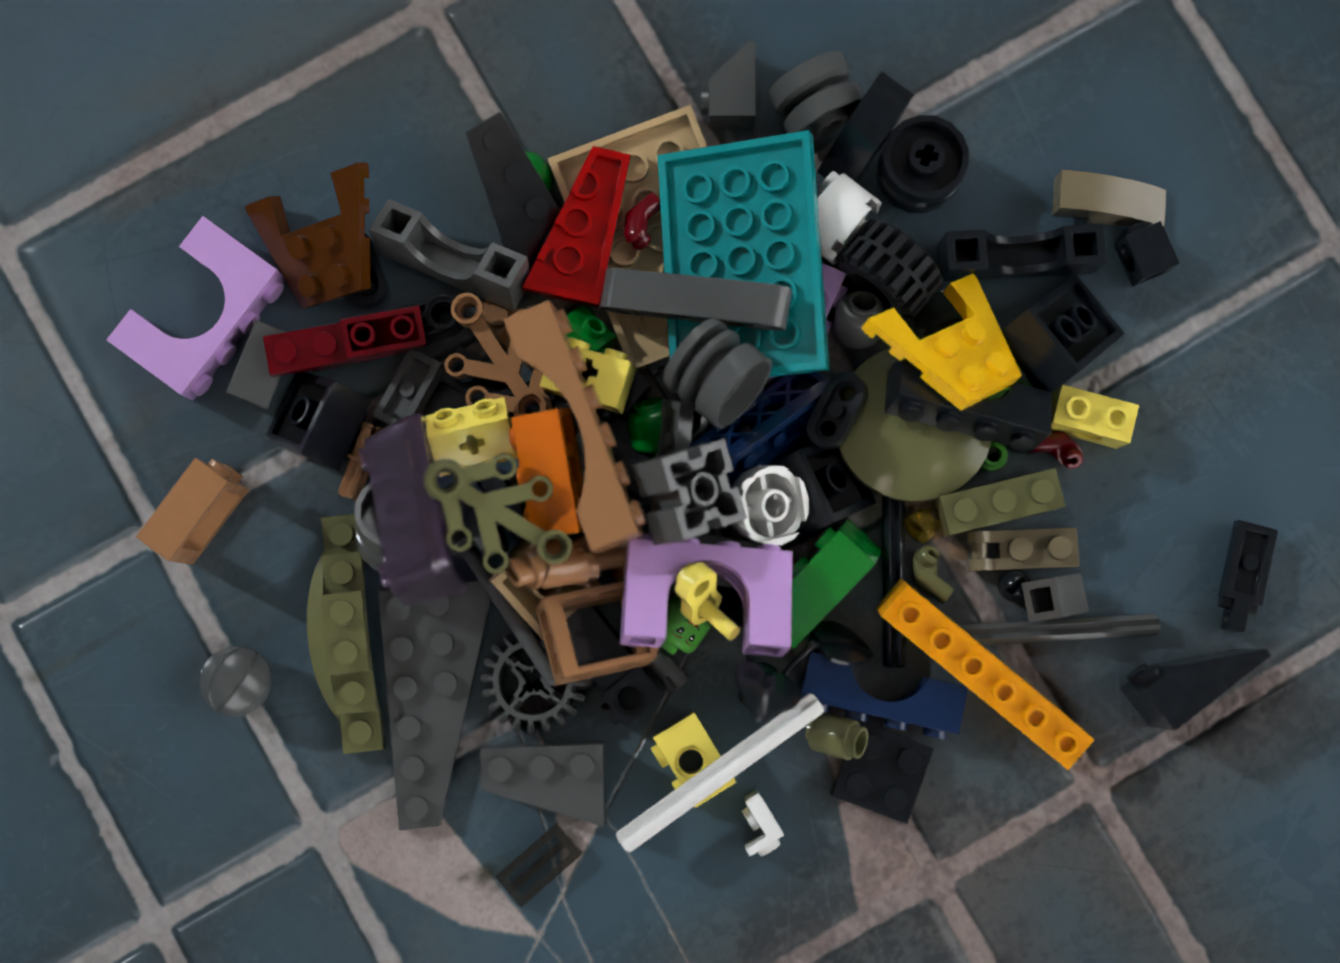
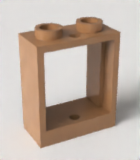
[136,458,250,565]
[536,581,659,686]

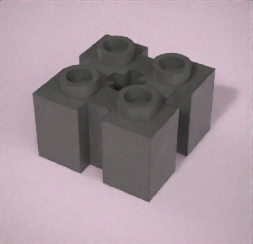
[632,439,747,545]

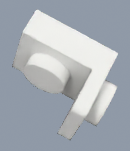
[742,789,784,857]

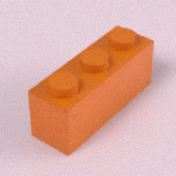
[509,408,584,534]

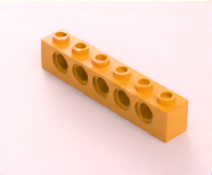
[876,578,1095,770]

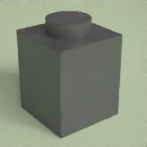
[1021,573,1089,622]

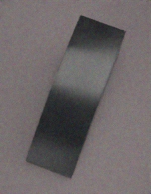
[817,72,914,183]

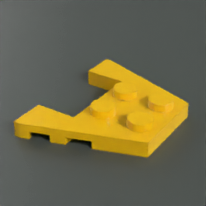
[861,273,1022,411]

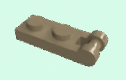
[967,528,1080,572]

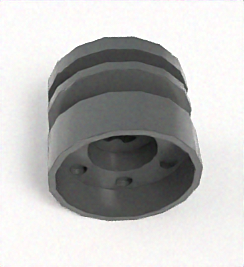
[663,318,772,428]

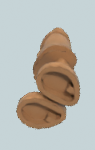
[504,535,628,589]

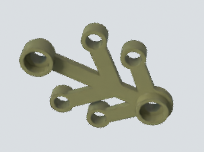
[424,454,572,574]

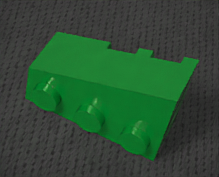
[791,518,882,649]

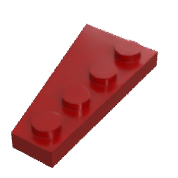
[521,146,631,308]

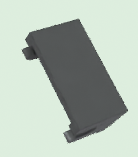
[226,320,286,409]

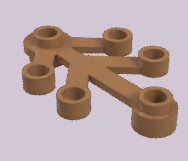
[444,293,553,417]

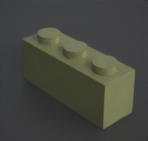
[932,468,1066,538]

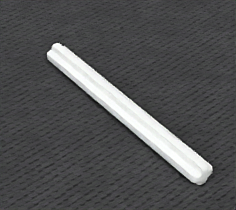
[616,693,824,852]

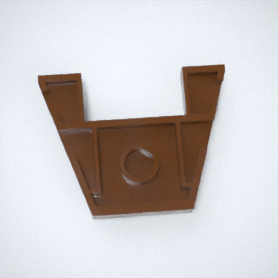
[245,162,371,309]

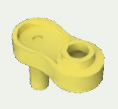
[675,562,740,641]

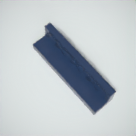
[690,372,829,488]

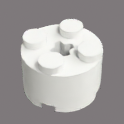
[817,171,882,265]

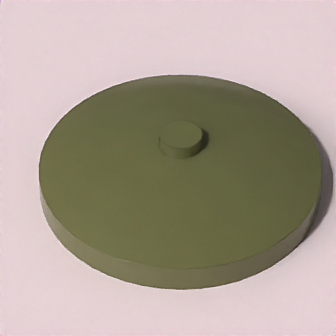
[834,348,992,503]

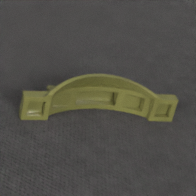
[307,514,386,754]

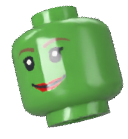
[662,596,711,655]

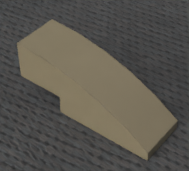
[1052,169,1166,227]

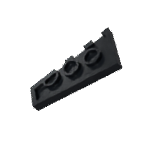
[465,111,560,271]

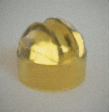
[905,508,940,543]

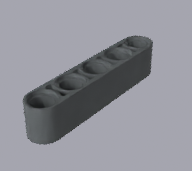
[600,268,792,331]

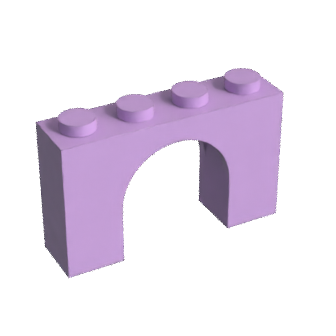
[107,216,285,401]
[620,534,793,657]

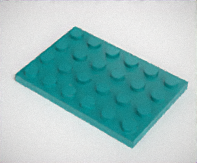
[657,130,830,377]

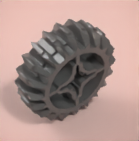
[480,630,588,735]

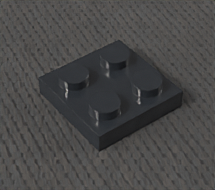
[831,720,934,824]

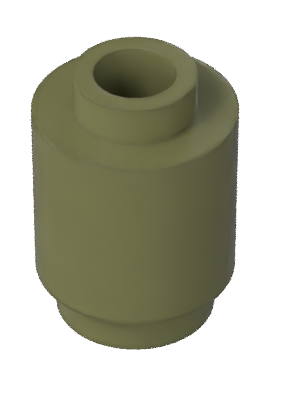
[805,712,868,760]

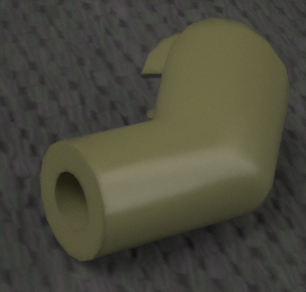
[912,545,955,604]

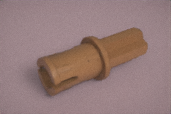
[338,422,386,501]

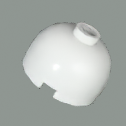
[731,465,809,545]

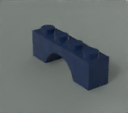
[799,652,968,740]

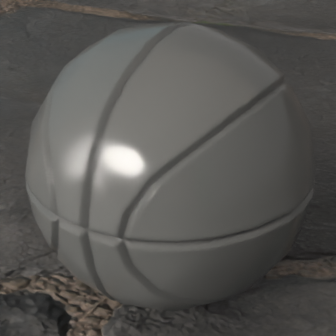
[199,646,272,717]

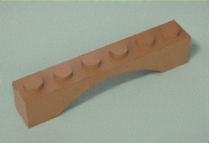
[503,300,646,553]

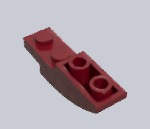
[263,305,427,377]

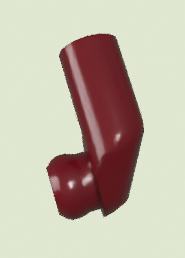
[624,192,661,250]
[1028,431,1084,469]

